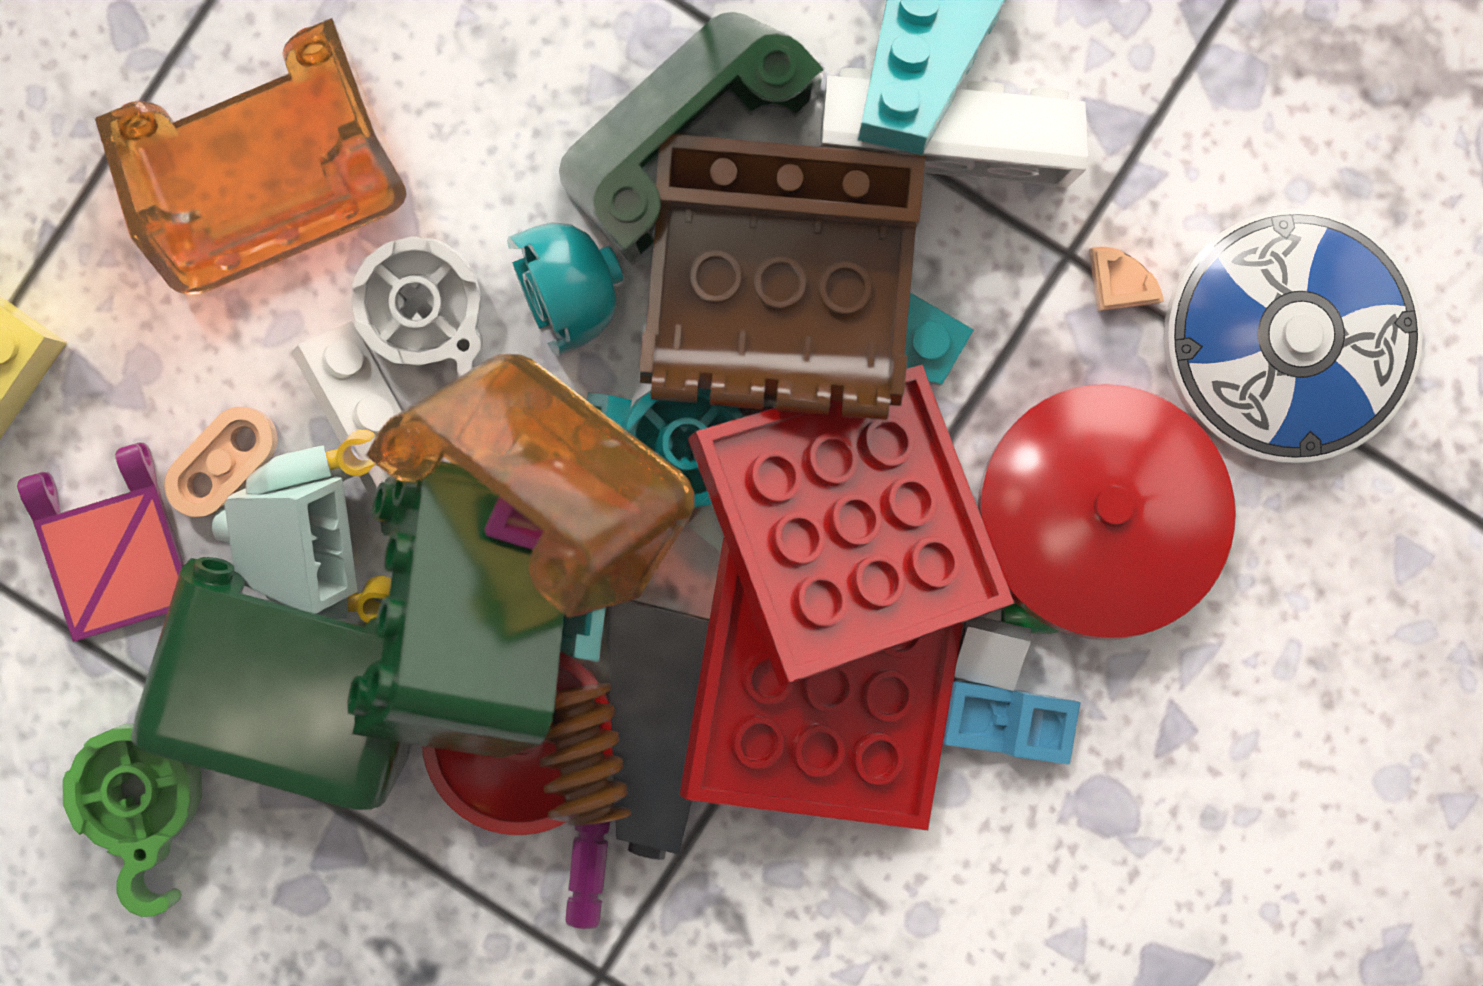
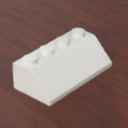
[819,68,1088,188]

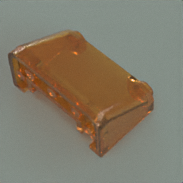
[95,18,407,294]
[365,354,694,618]

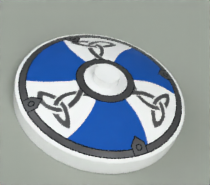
[1164,209,1423,463]

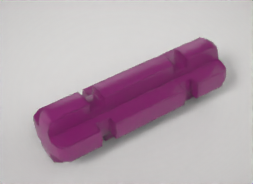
[565,821,610,929]

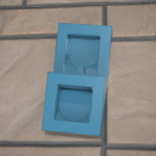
[943,680,1081,765]

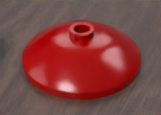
[422,651,612,835]

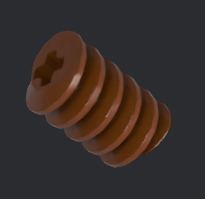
[539,683,632,826]

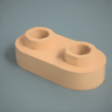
[164,407,278,517]

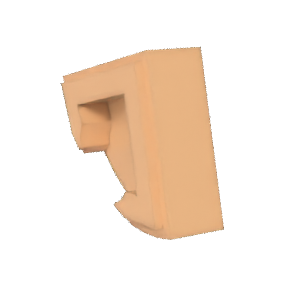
[1089,247,1164,312]

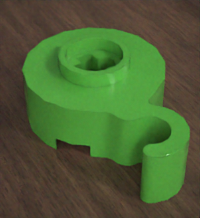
[62,723,202,917]

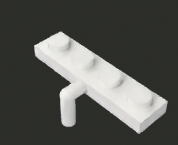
[291,321,428,501]

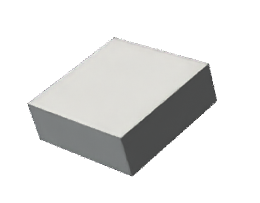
[954,616,1031,691]

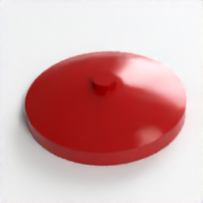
[978,384,1236,640]

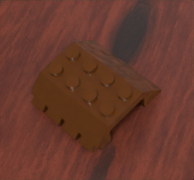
[639,134,926,421]

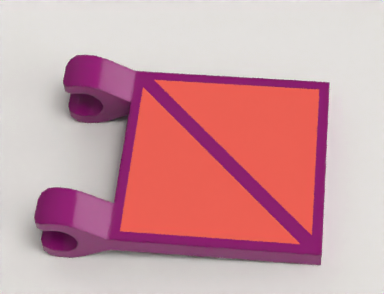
[17,442,184,642]

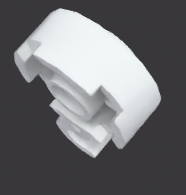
[351,236,519,397]

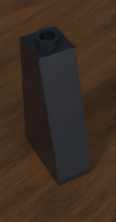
[606,595,709,860]

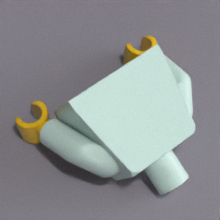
[212,430,391,623]

